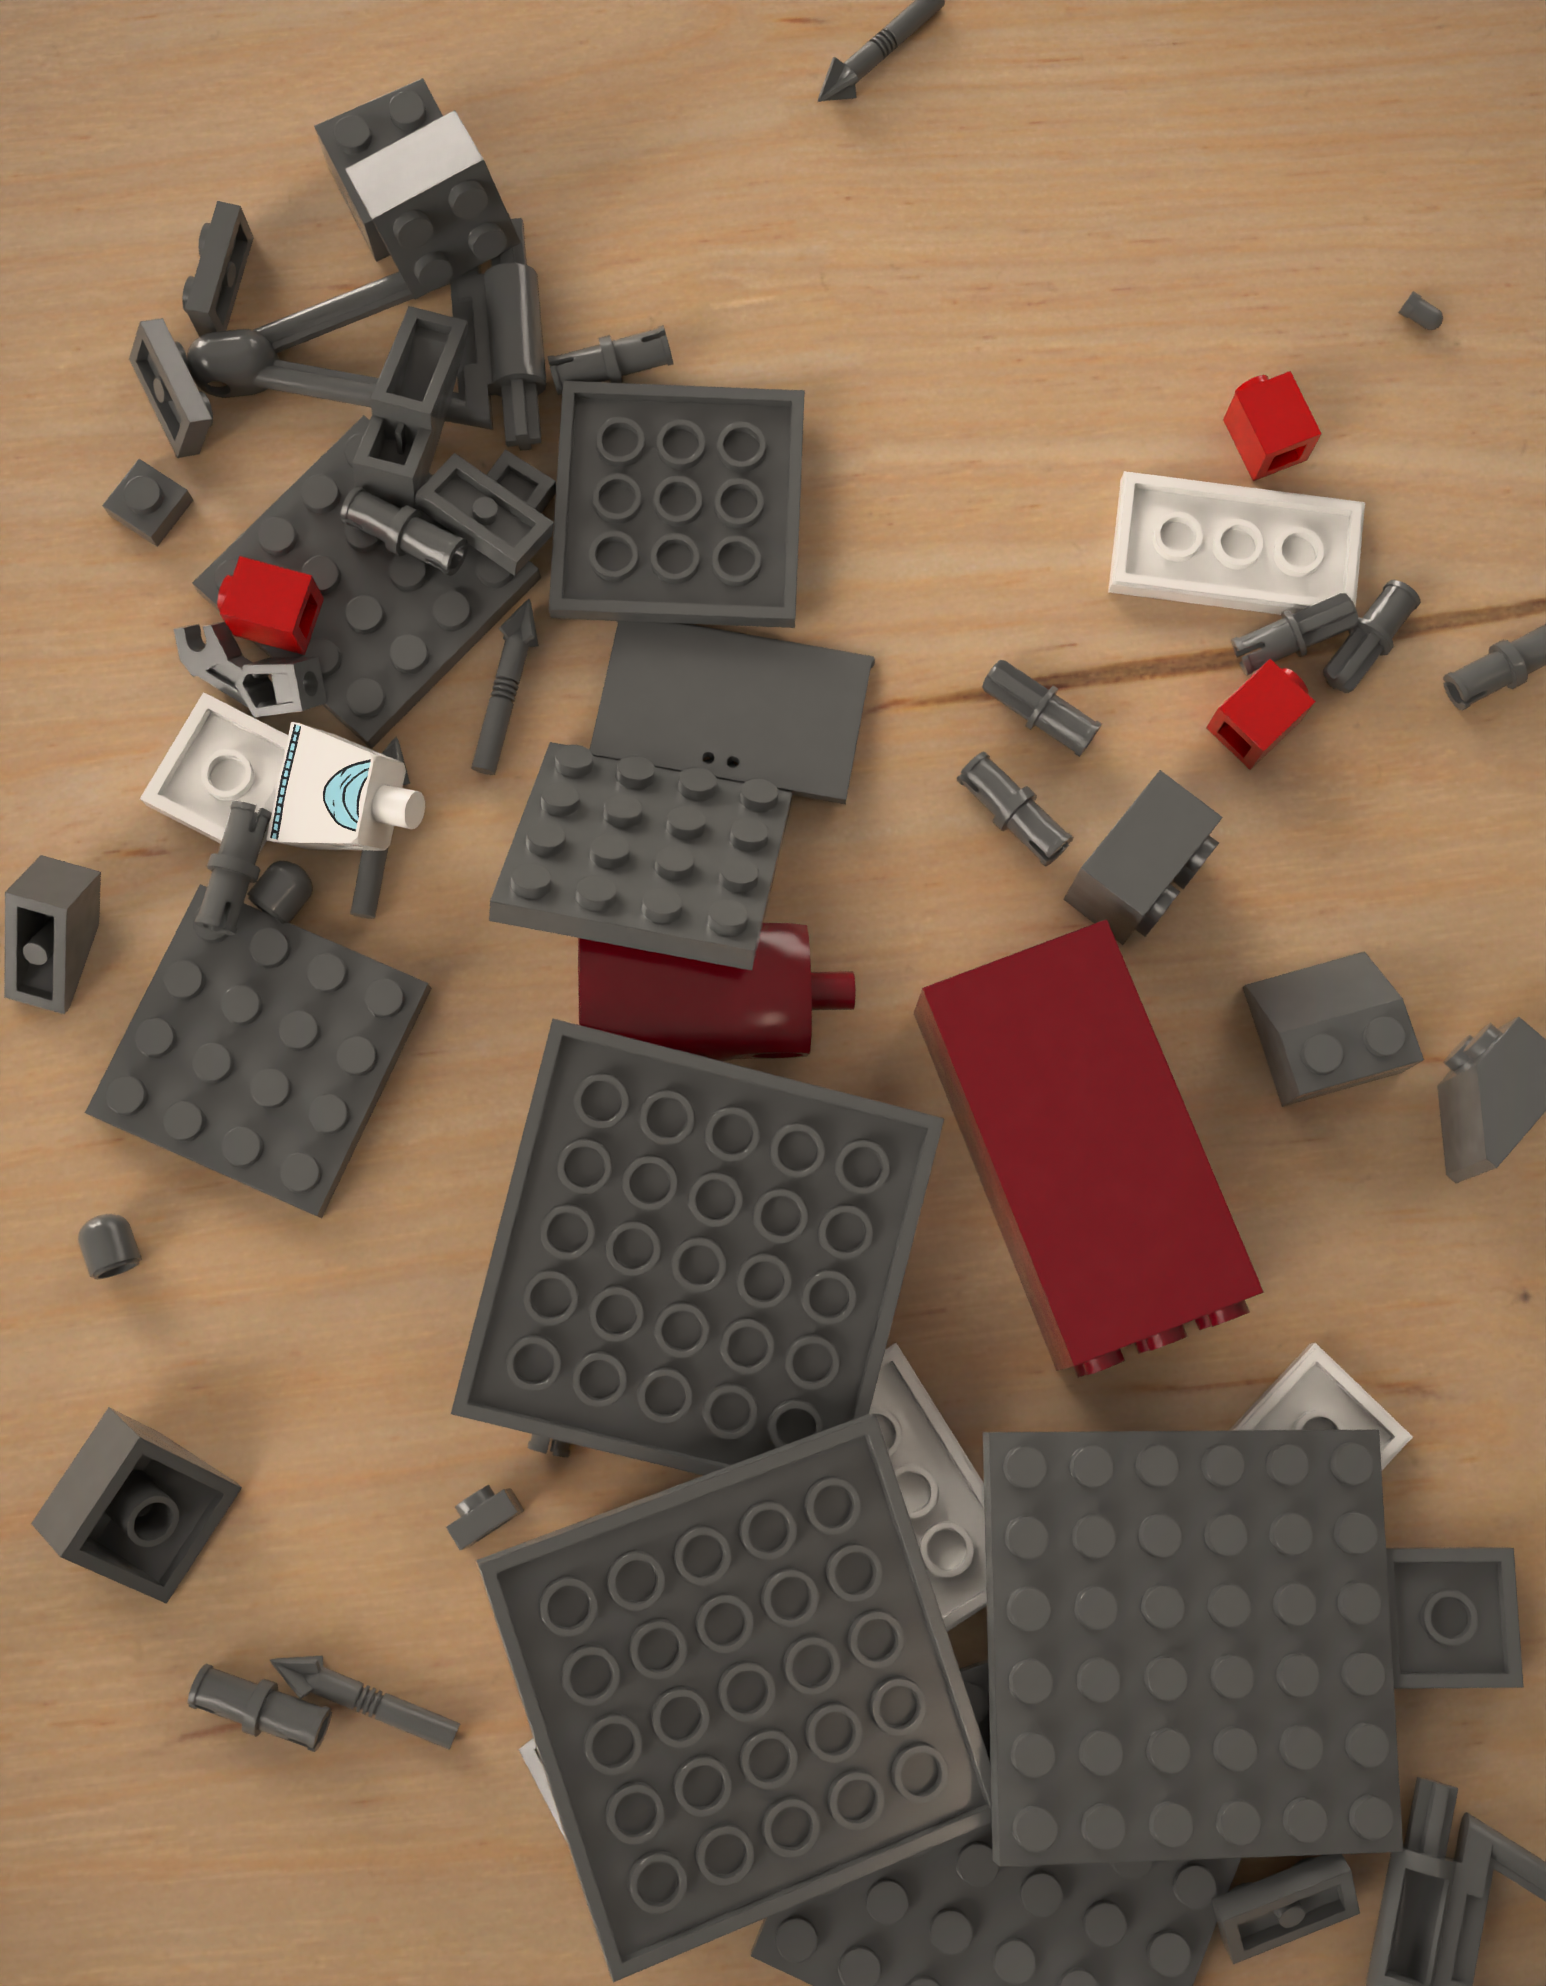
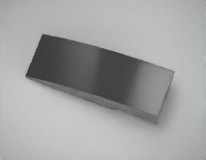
[352,306,468,508]

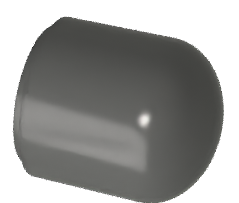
[247,861,313,924]
[78,1214,142,1280]

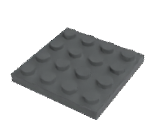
[549,381,805,628]
[192,415,541,749]
[489,742,793,970]
[85,884,432,1219]

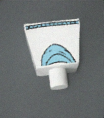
[266,722,425,851]

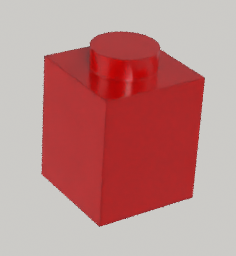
[1223,371,1322,481]
[217,556,324,655]
[1206,659,1316,770]

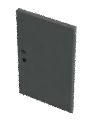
[590,621,875,805]

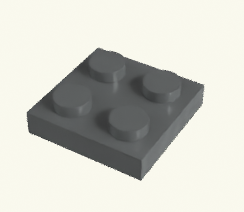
[1386,1547,1524,1689]

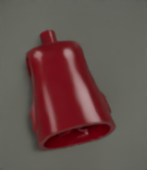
[578,923,856,1061]

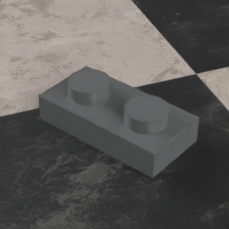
[182,201,254,337]
[129,318,213,458]
[416,453,554,576]
[1211,1854,1360,1964]

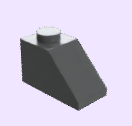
[4,855,101,1014]

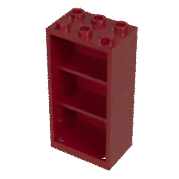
[914,919,1264,1378]

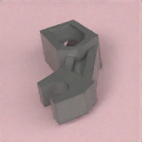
[174,622,327,718]

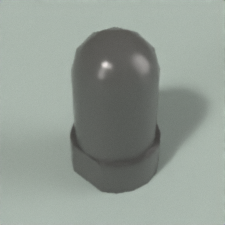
[1398,291,1443,330]

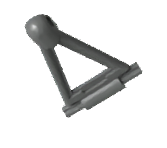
[187,213,547,451]
[1366,1777,1546,1986]

